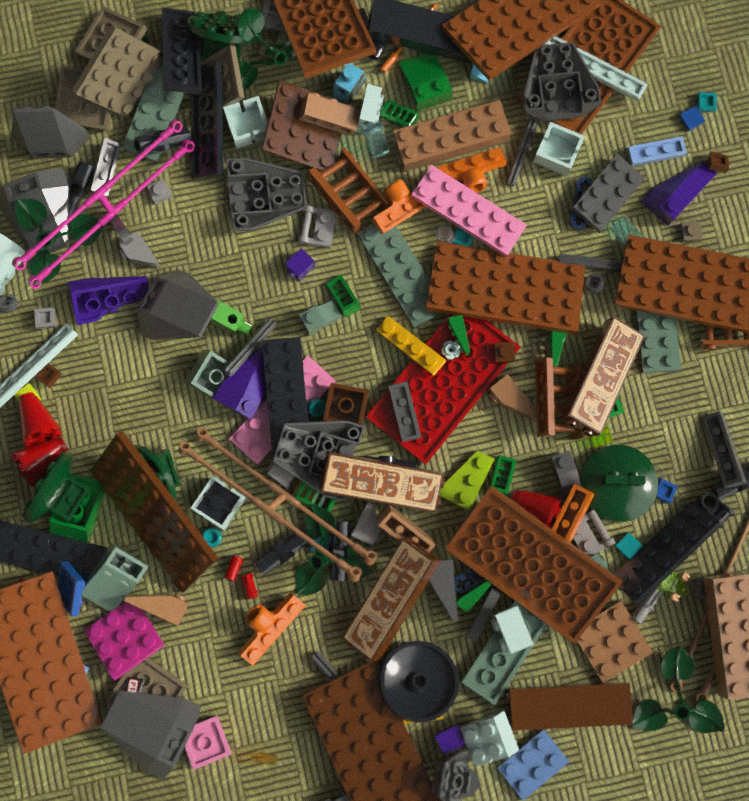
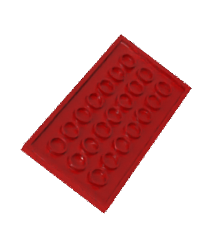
[366,314,521,465]

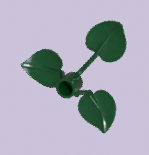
[237,8,295,92]
[15,199,104,284]
[296,504,377,595]
[632,647,725,733]

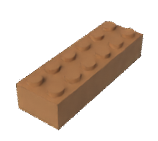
[393,100,511,172]
[703,572,749,700]

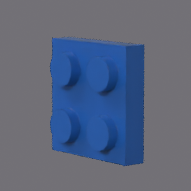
[57,561,85,616]

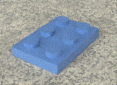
[497,729,569,800]

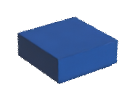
[679,106,705,132]
[656,478,678,504]

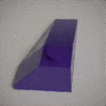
[641,161,717,226]
[68,276,149,325]
[212,345,266,419]

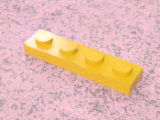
[376,316,446,376]

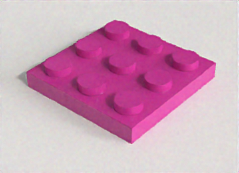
[84,602,165,680]

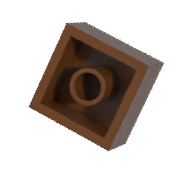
[323,383,369,425]

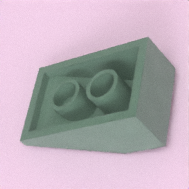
[184,349,229,401]

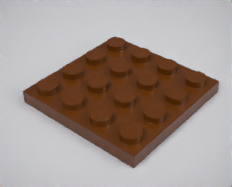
[261,80,344,172]

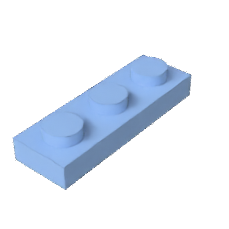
[627,136,687,166]

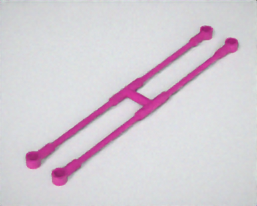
[12,120,195,289]

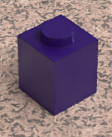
[285,248,315,281]
[434,724,466,755]

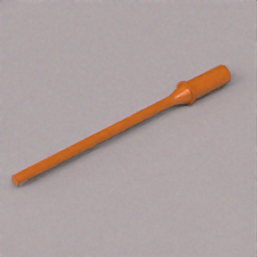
[380,3,438,73]

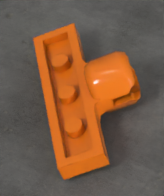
[436,147,506,193]
[372,179,426,235]
[238,592,306,665]

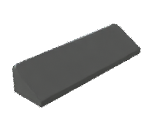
[702,411,747,488]

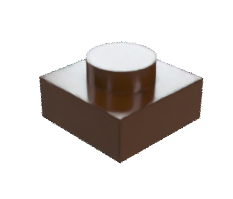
[708,151,729,173]
[494,342,515,363]
[34,363,62,389]

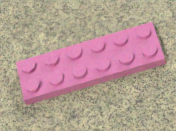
[411,165,527,257]
[229,356,336,465]

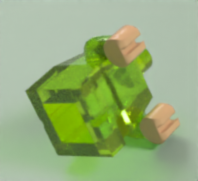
[657,572,690,602]

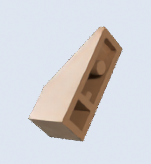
[488,374,536,422]
[123,593,189,626]

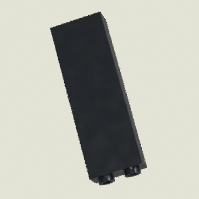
[367,0,472,64]

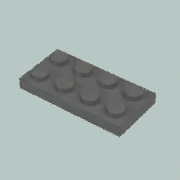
[571,153,645,233]

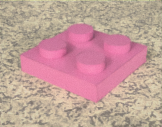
[185,715,232,770]

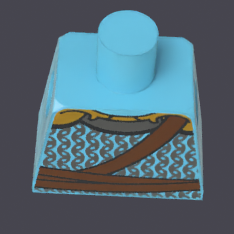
[333,63,367,104]

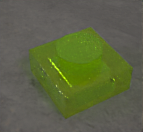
[590,424,613,448]

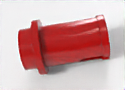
[224,555,244,581]
[240,573,259,600]

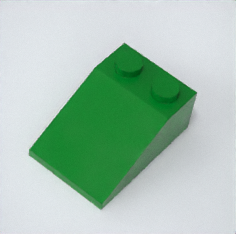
[398,53,453,112]
[49,473,105,543]

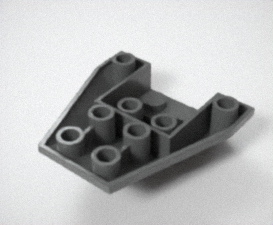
[524,42,601,121]
[11,106,90,159]
[226,158,307,232]
[0,169,69,253]
[137,269,219,340]
[273,420,365,501]
[100,690,201,780]

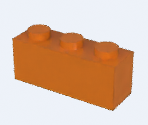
[552,484,595,543]

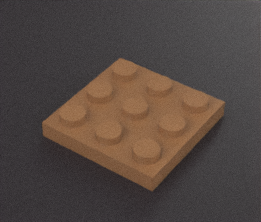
[577,601,653,683]

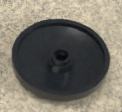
[379,641,459,723]

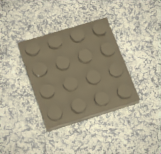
[72,24,162,118]

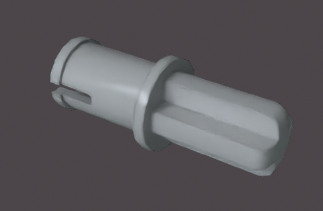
[631,587,663,624]

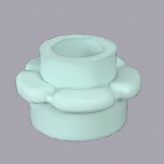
[441,341,460,359]

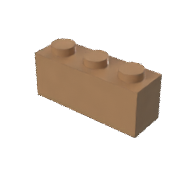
[298,93,360,136]
[375,504,435,552]

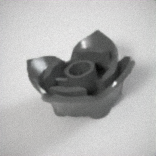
[431,751,481,801]

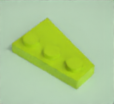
[439,450,495,511]

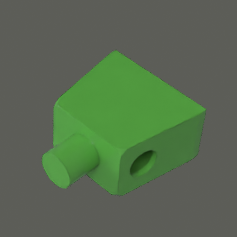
[209,300,252,335]

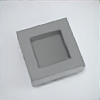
[147,179,172,205]
[34,307,56,329]

